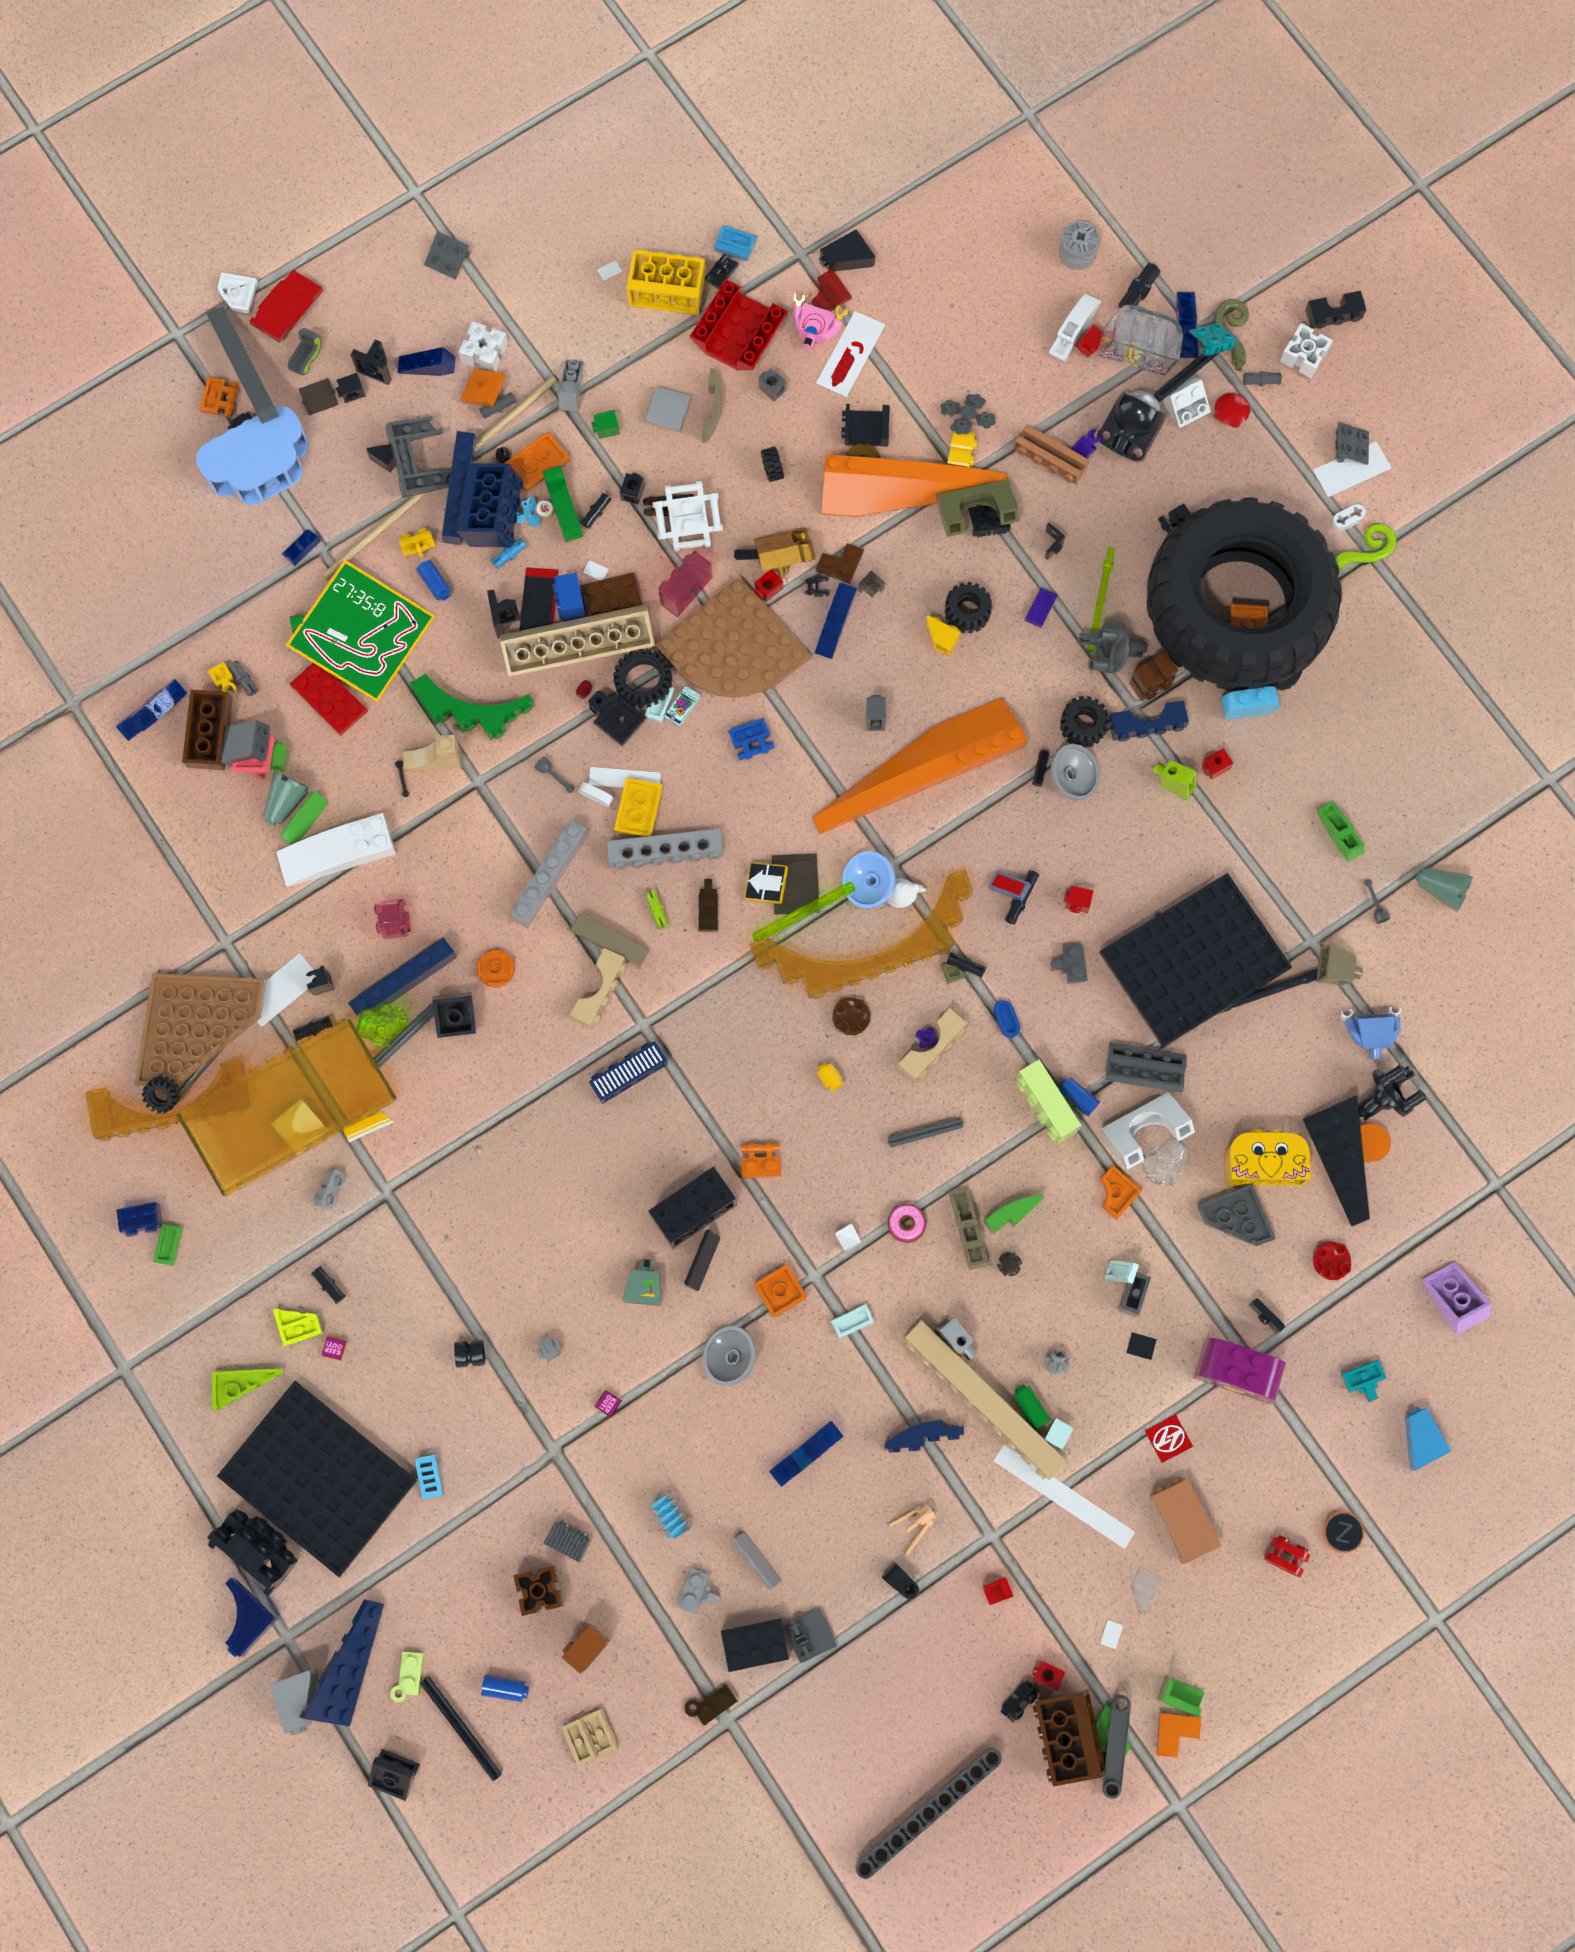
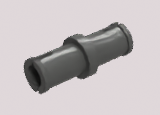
[1243,372,1282,386]
[479,392,516,419]
[228,661,258,696]

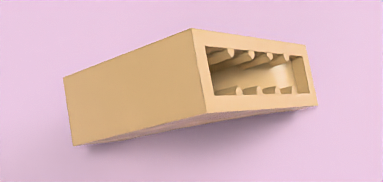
[403,735,461,772]

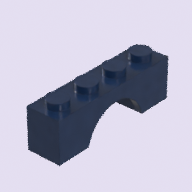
[1109,701,1189,742]

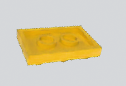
[614,777,663,837]

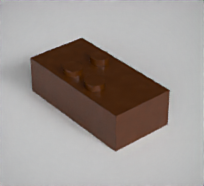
[182,689,233,770]

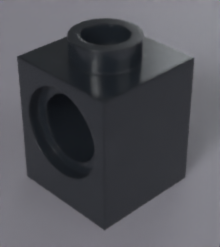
[336,373,365,403]
[620,473,645,505]

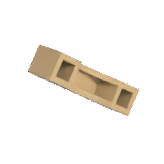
[570,948,627,1029]
[898,1008,967,1083]

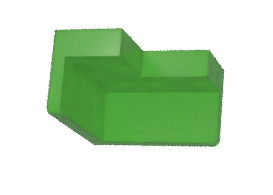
[1157,1676,1204,1716]

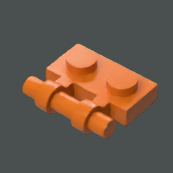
[200,377,239,418]
[741,1142,781,1178]

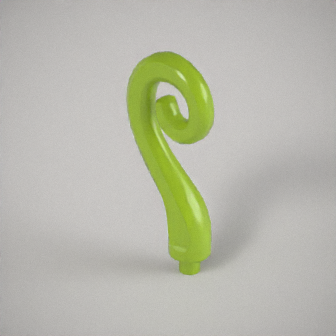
[1334,523,1396,571]

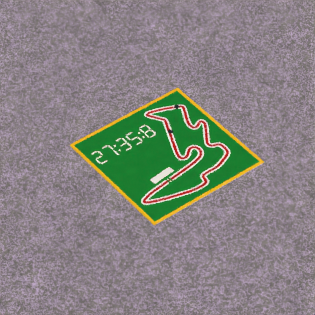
[285,560,435,702]

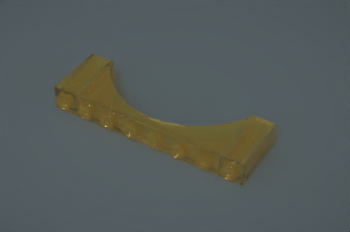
[86,1059,251,1142]

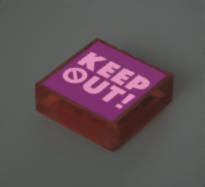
[594,1390,622,1418]

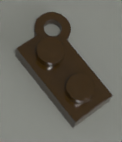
[685,1684,738,1726]

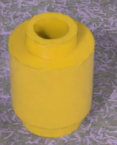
[817,1062,844,1092]

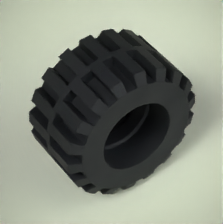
[944,582,992,634]
[1060,696,1109,747]

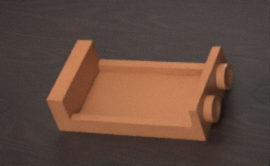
[1150,1477,1221,1564]

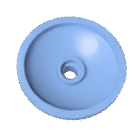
[842,851,895,909]

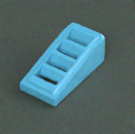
[415,1455,443,1499]

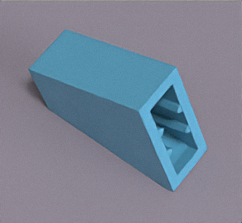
[1405,1407,1451,1471]

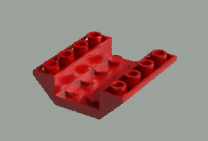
[690,279,788,371]

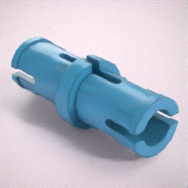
[491,538,527,569]

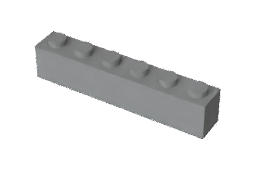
[509,820,588,929]

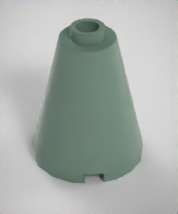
[263,771,309,826]
[1416,868,1473,911]

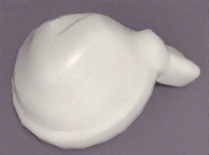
[887,878,926,908]

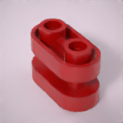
[1264,1535,1311,1578]

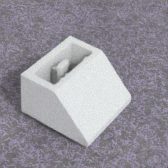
[1163,375,1211,428]

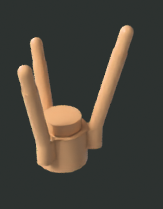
[889,1504,936,1554]

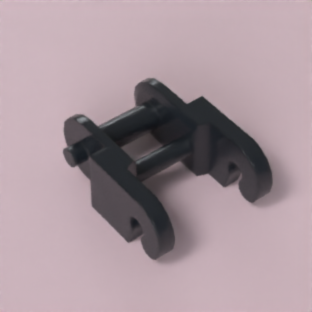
[805,576,829,597]

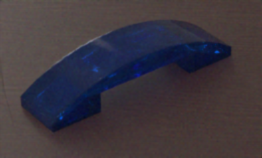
[769,1420,844,1487]

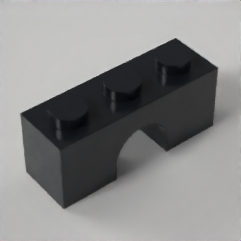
[1305,291,1366,329]

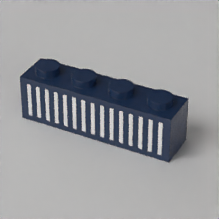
[589,1042,668,1104]

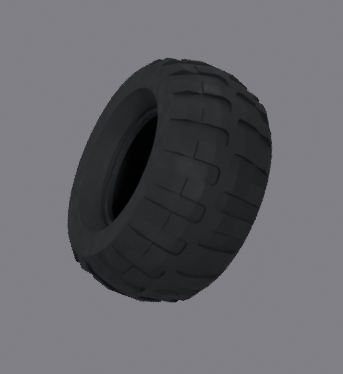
[1146,497,1342,690]

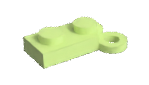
[390,1651,424,1702]

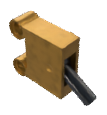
[734,528,815,578]

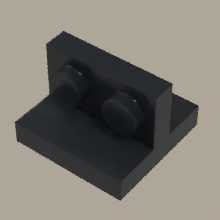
[351,339,392,385]
[487,589,520,639]
[368,1749,420,1801]

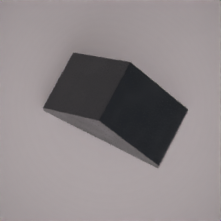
[367,445,396,473]

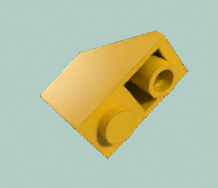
[926,615,961,657]

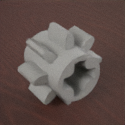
[536,1337,562,1361]
[1044,1349,1070,1374]

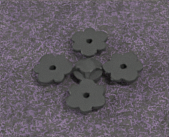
[940,394,996,435]

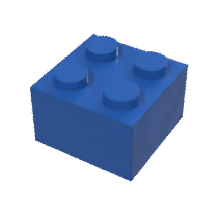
[552,572,586,622]

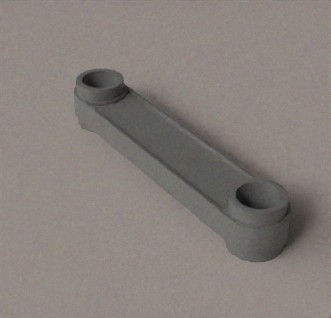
[1102,1694,1131,1799]

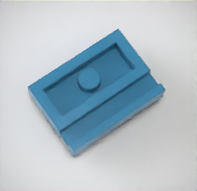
[714,225,757,261]

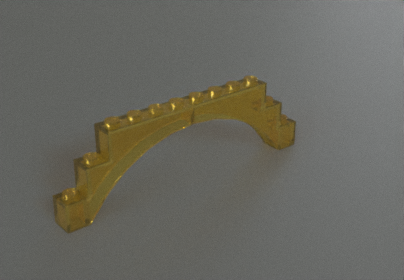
[750,869,973,999]

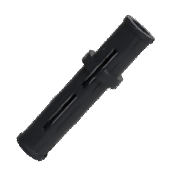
[1004,870,1040,925]

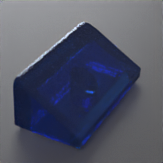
[282,529,321,566]

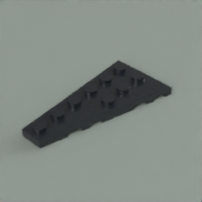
[1303,1095,1370,1227]

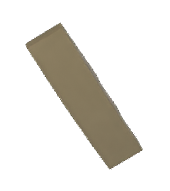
[570,914,649,967]
[949,1187,988,1270]

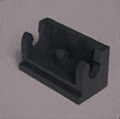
[306,965,334,996]

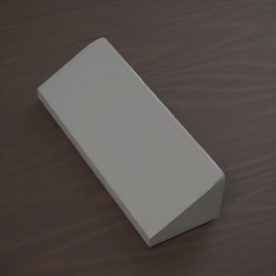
[733,1532,781,1589]

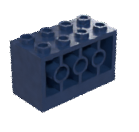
[456,463,523,547]

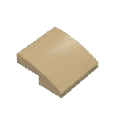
[561,1708,618,1766]

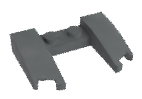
[385,416,451,498]

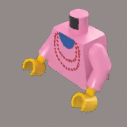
[793,293,848,350]

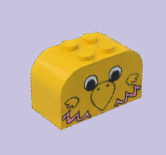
[1224,1129,1311,1186]

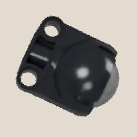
[1097,391,1166,463]

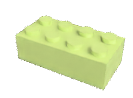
[1016,1060,1081,1144]

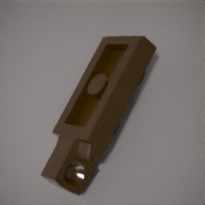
[698,879,718,932]

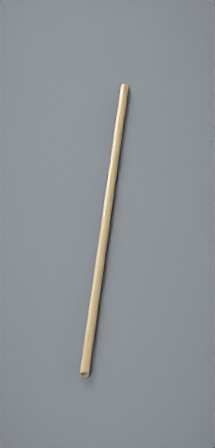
[322,376,557,580]

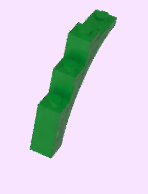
[410,673,534,741]

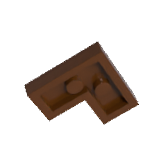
[816,543,864,584]

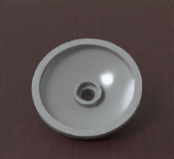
[1051,744,1100,800]
[703,1326,756,1386]

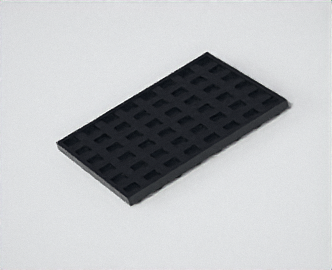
[1099,873,1292,1048]
[217,1381,418,1578]

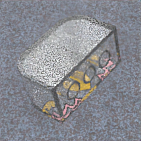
[1098,305,1183,376]

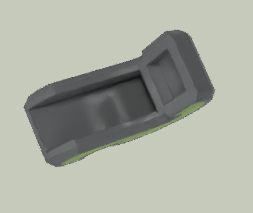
[288,328,321,376]

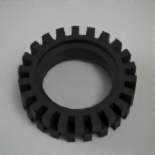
[613,649,673,708]

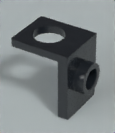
[1045,523,1065,560]

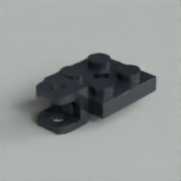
[588,691,646,747]

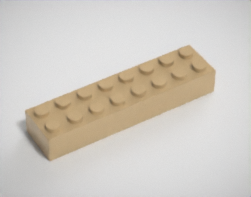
[500,605,655,677]

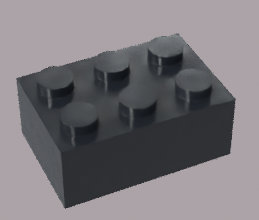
[721,1618,789,1672]

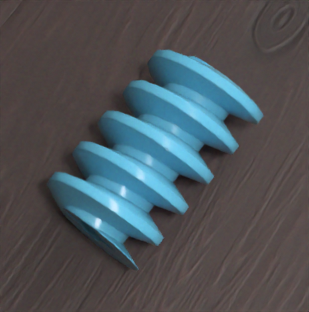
[650,1493,691,1539]

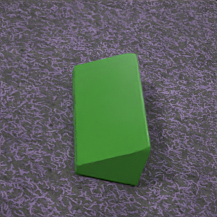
[280,790,328,845]

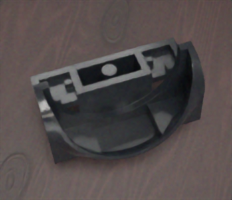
[207,1509,298,1596]

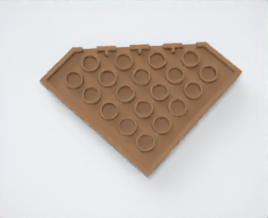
[135,973,266,1087]

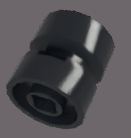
[454,1340,485,1368]

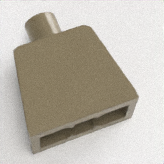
[1316,943,1363,985]

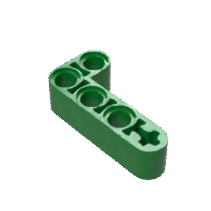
[542,465,583,542]

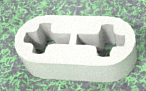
[1332,504,1366,531]
[578,782,614,807]

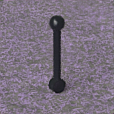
[395,761,409,797]

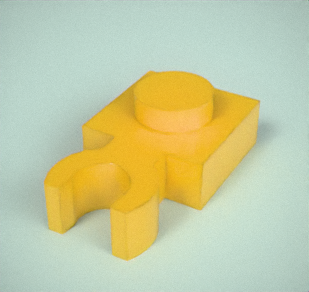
[208,662,237,692]

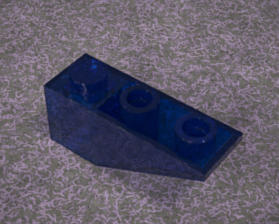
[397,347,456,376]

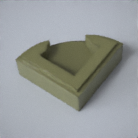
[941,964,966,984]

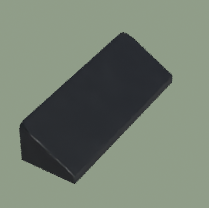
[684,1229,720,1291]

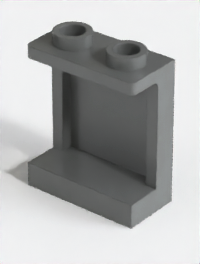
[220,720,270,767]

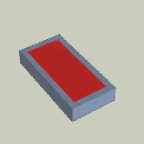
[988,871,1031,901]

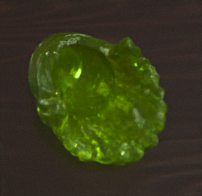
[355,1005,408,1049]

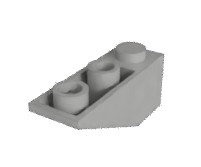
[558,359,584,411]

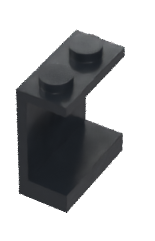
[841,404,890,447]

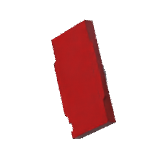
[249,269,323,343]

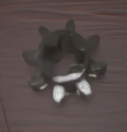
[997,1252,1023,1276]

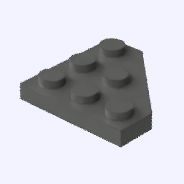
[1197,1184,1276,1247]

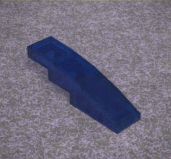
[815,582,857,659]

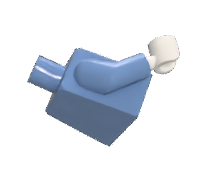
[1340,1006,1401,1059]

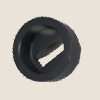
[495,447,510,463]

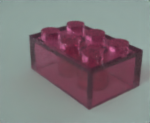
[659,550,713,618]

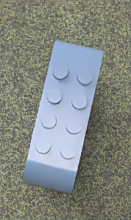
[196,406,308,505]

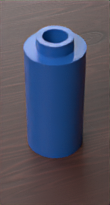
[416,560,452,601]
[1058,1077,1100,1116]
[481,1675,529,1702]

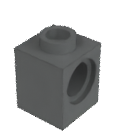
[759,368,787,402]

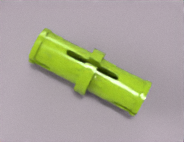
[645,890,669,929]

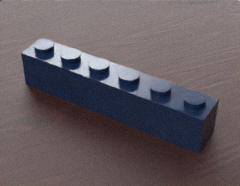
[442,431,476,545]
[348,937,457,1023]

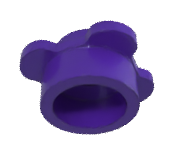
[916,1027,937,1049]

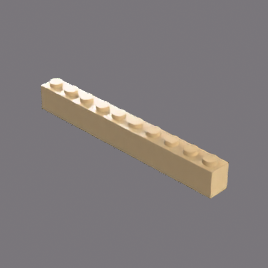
[904,1320,1067,1480]

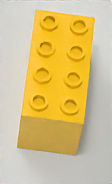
[626,249,706,316]

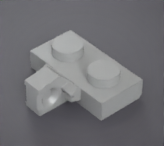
[677,1568,718,1614]

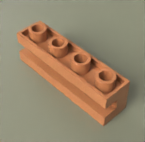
[1014,424,1089,485]

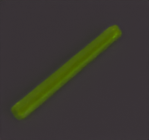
[752,882,855,943]

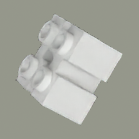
[459,321,508,372]
[1280,323,1333,379]

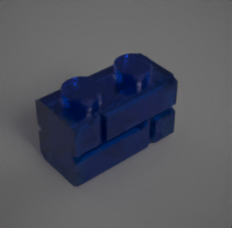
[116,1202,162,1237]

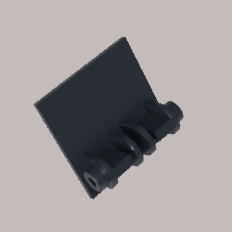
[968,505,1011,538]

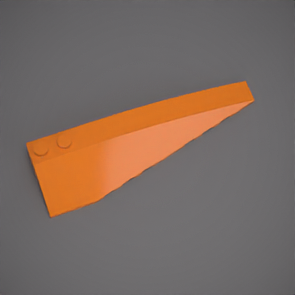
[821,454,1007,517]

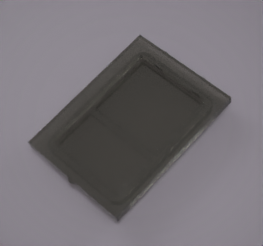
[771,853,820,915]

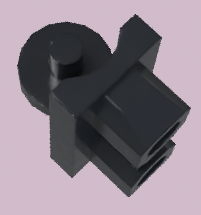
[705,254,739,289]

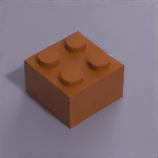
[562,1625,610,1674]

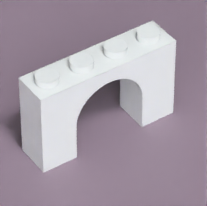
[1101,1092,1195,1170]

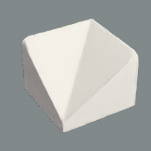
[835,1224,861,1252]

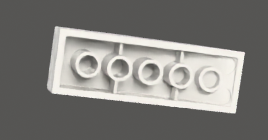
[277,813,396,887]

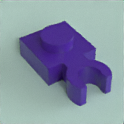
[1071,429,1103,459]

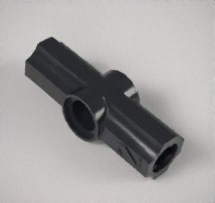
[1118,263,1161,314]

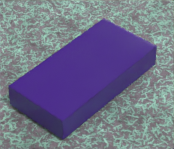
[1025,588,1058,628]

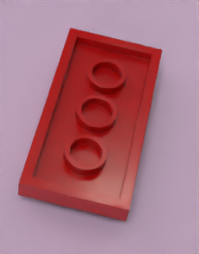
[289,663,368,736]

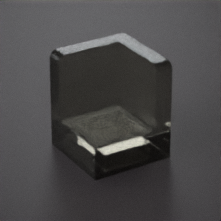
[858,570,885,597]

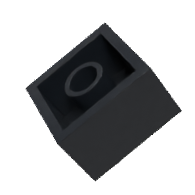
[432,992,476,1038]

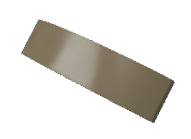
[702,368,721,443]

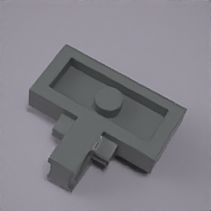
[1050,943,1088,984]

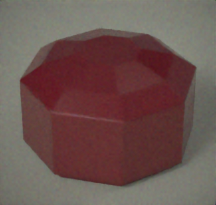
[576,680,593,699]

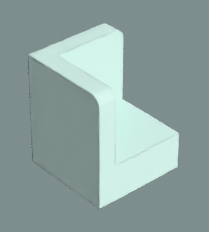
[1044,1418,1073,1451]

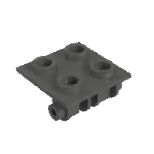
[424,231,470,280]
[1335,422,1369,465]
[783,1608,837,1664]

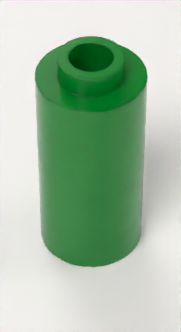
[1013,1384,1052,1430]

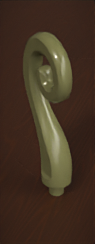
[1214,299,1249,371]

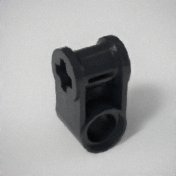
[881,1562,919,1599]

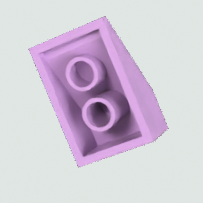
[1422,1262,1491,1335]

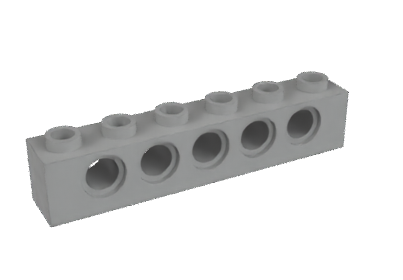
[607,829,723,870]

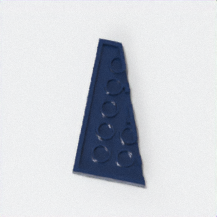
[299,1599,384,1727]

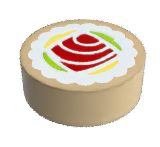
[535,500,554,519]

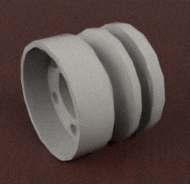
[1059,221,1099,270]

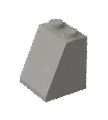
[270,1669,318,1735]

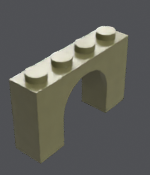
[937,479,1019,537]

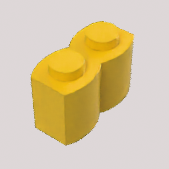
[947,431,978,468]

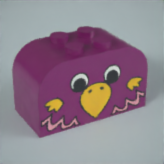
[1193,1338,1286,1404]

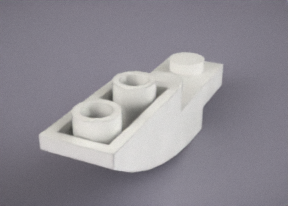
[1049,294,1101,362]

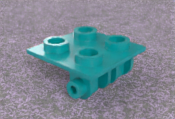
[1189,323,1240,356]

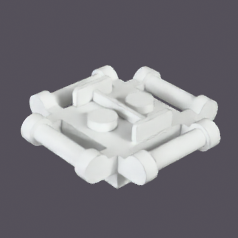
[653,480,723,552]

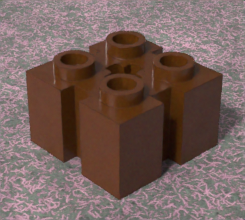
[1129,652,1178,702]
[513,1566,564,1616]

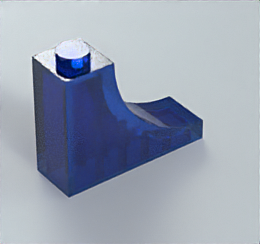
[225,1577,278,1657]

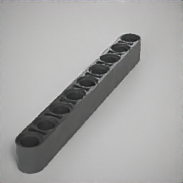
[206,305,279,424]
[855,1748,1002,1879]

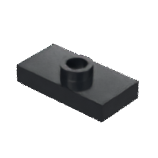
[1249,1298,1286,1334]

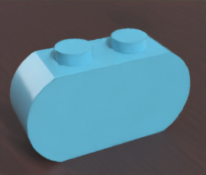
[1221,686,1280,720]

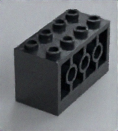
[648,1166,737,1250]

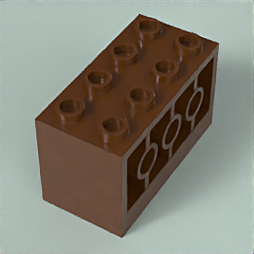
[1033,1689,1107,1787]

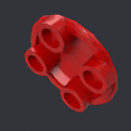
[1214,393,1250,428]
[1313,1242,1351,1280]

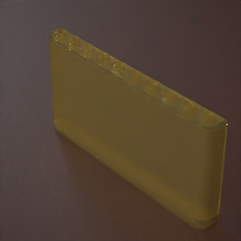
[176,1018,397,1197]

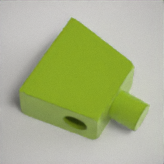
[1153,760,1197,801]

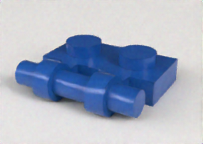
[728,718,775,761]

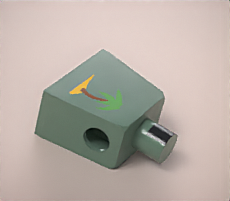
[623,1259,661,1306]

